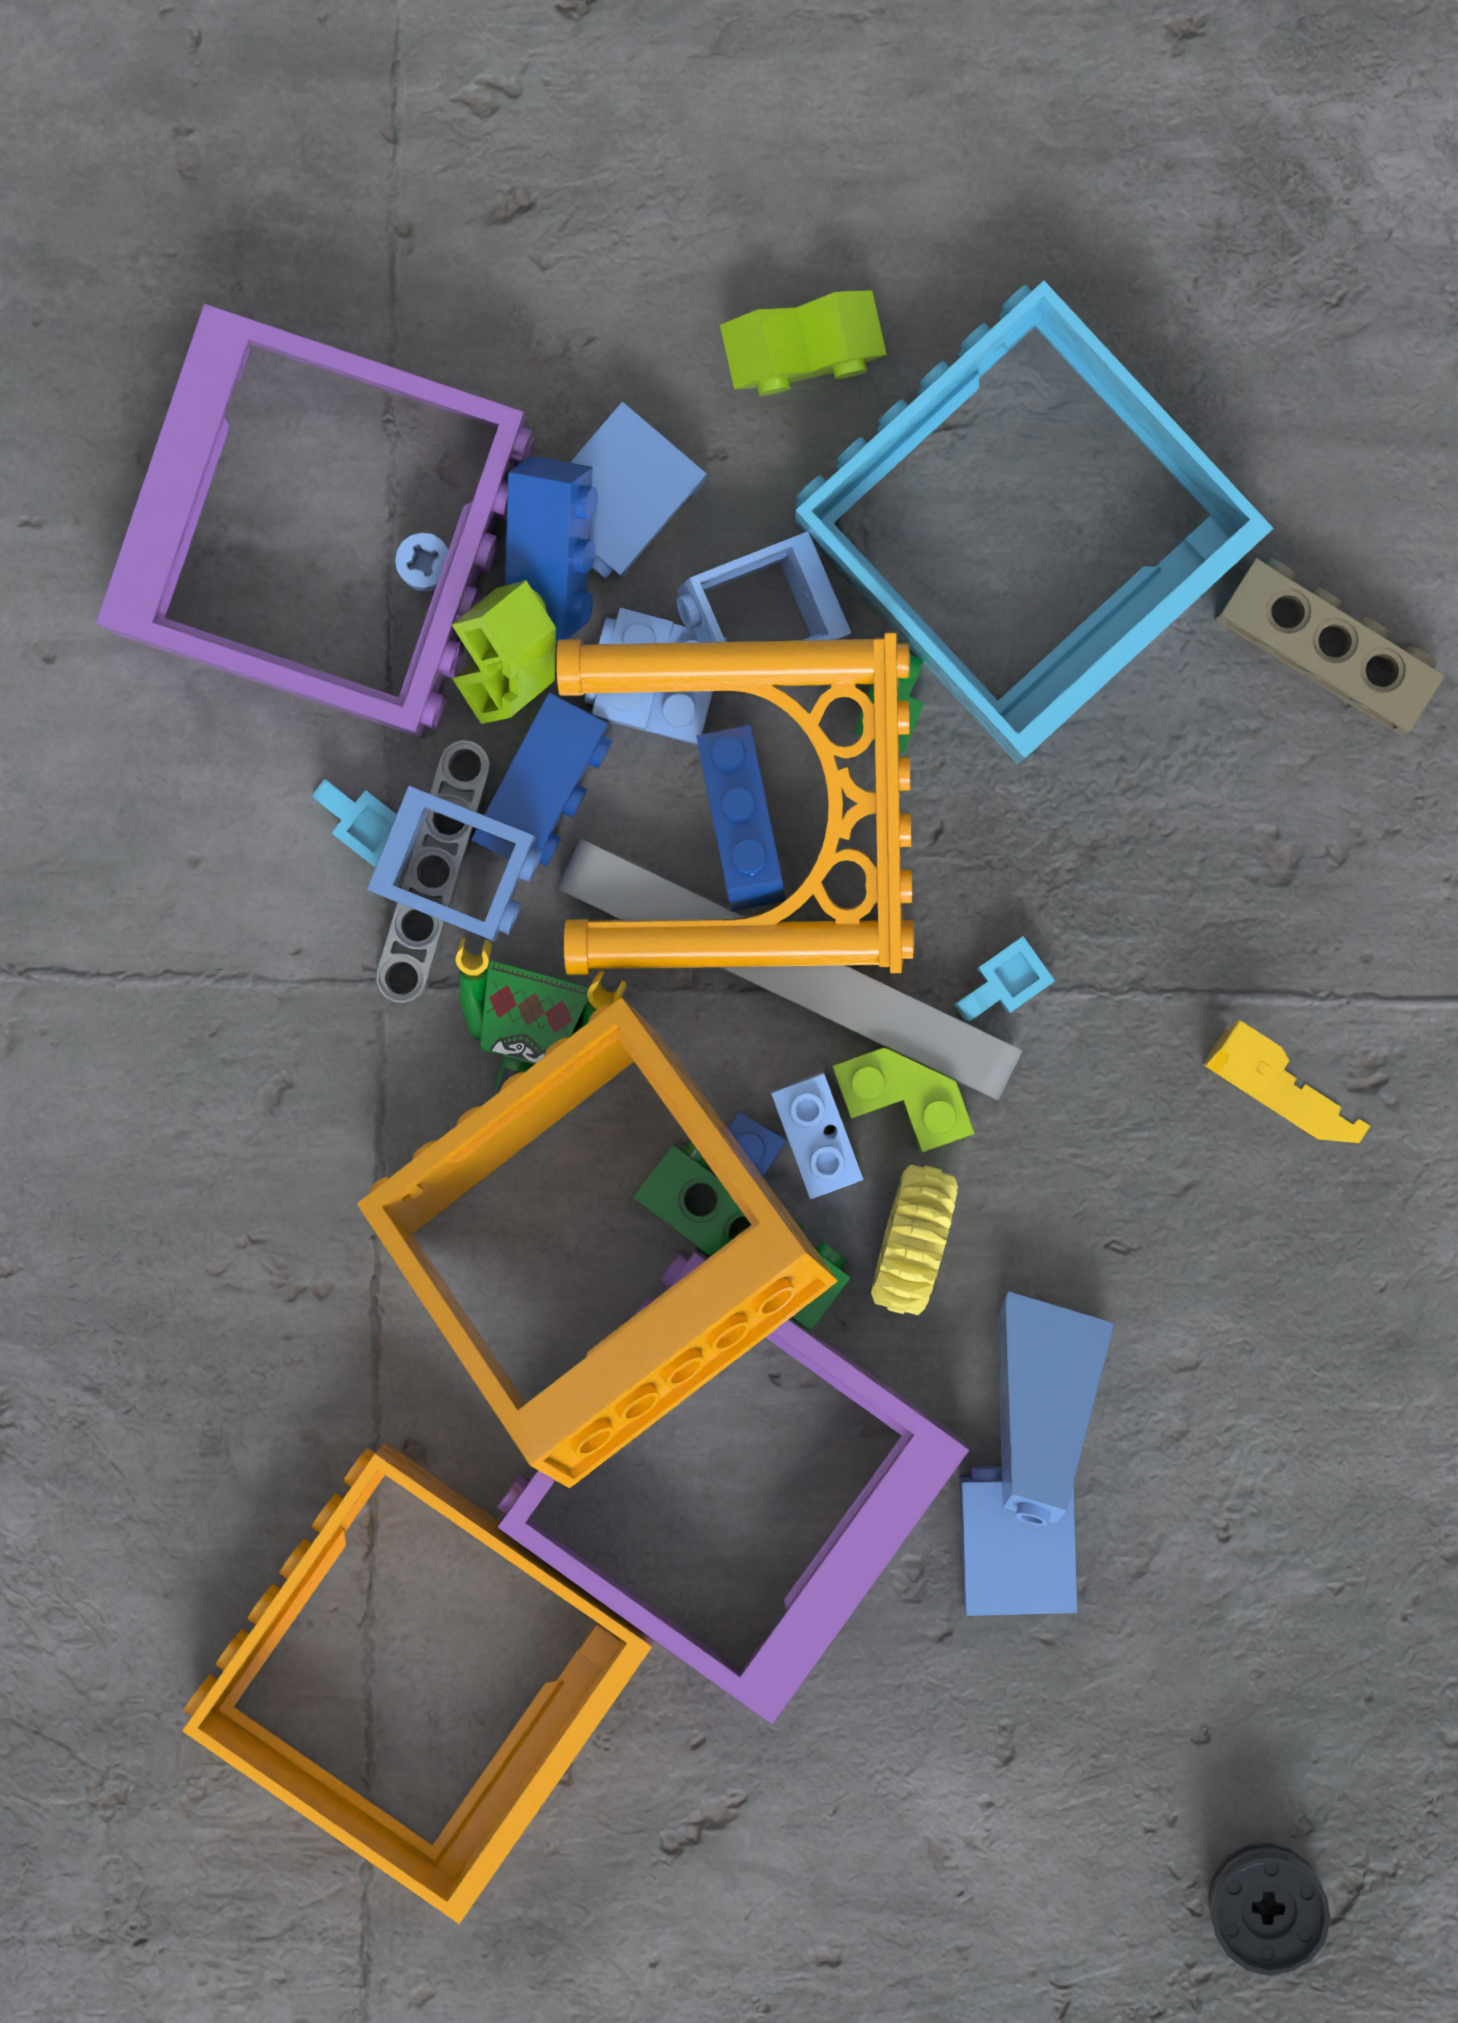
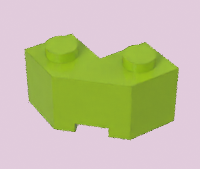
[720,290,887,396]
[451,580,556,724]
[831,1047,975,1152]

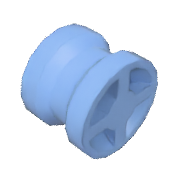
[395,532,449,592]

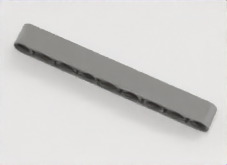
[556,839,1022,1101]

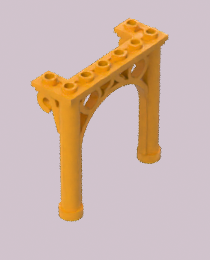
[557,631,914,975]

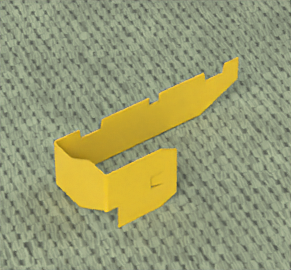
[1203,1020,1370,1143]

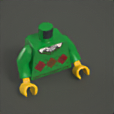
[455,937,627,1089]

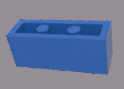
[505,456,598,641]
[471,693,613,867]
[696,725,785,912]

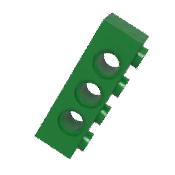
[633,1141,851,1331]

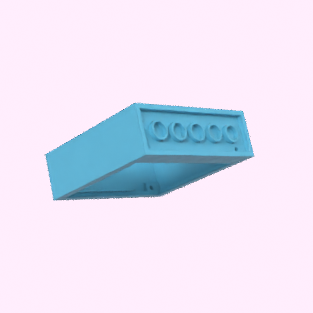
[794,280,1274,765]

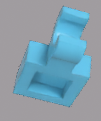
[311,779,397,867]
[954,936,1055,1022]

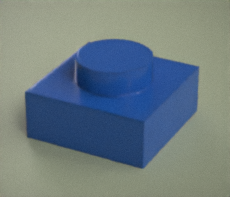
[728,1111,786,1177]

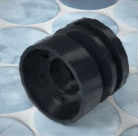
[1208,1842,1331,1976]

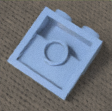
[584,608,727,745]

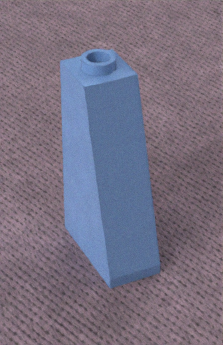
[996,1291,1115,1526]

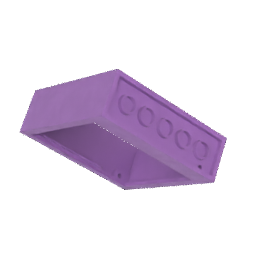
[96,304,536,739]
[497,1246,969,1724]

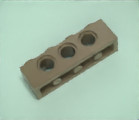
[1215,557,1445,736]

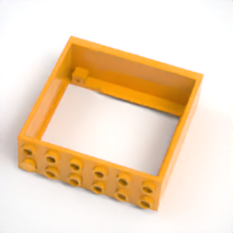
[357,997,838,1488]
[182,1442,653,1924]

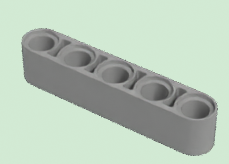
[376,740,493,1003]

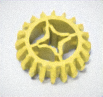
[871,1165,958,1315]

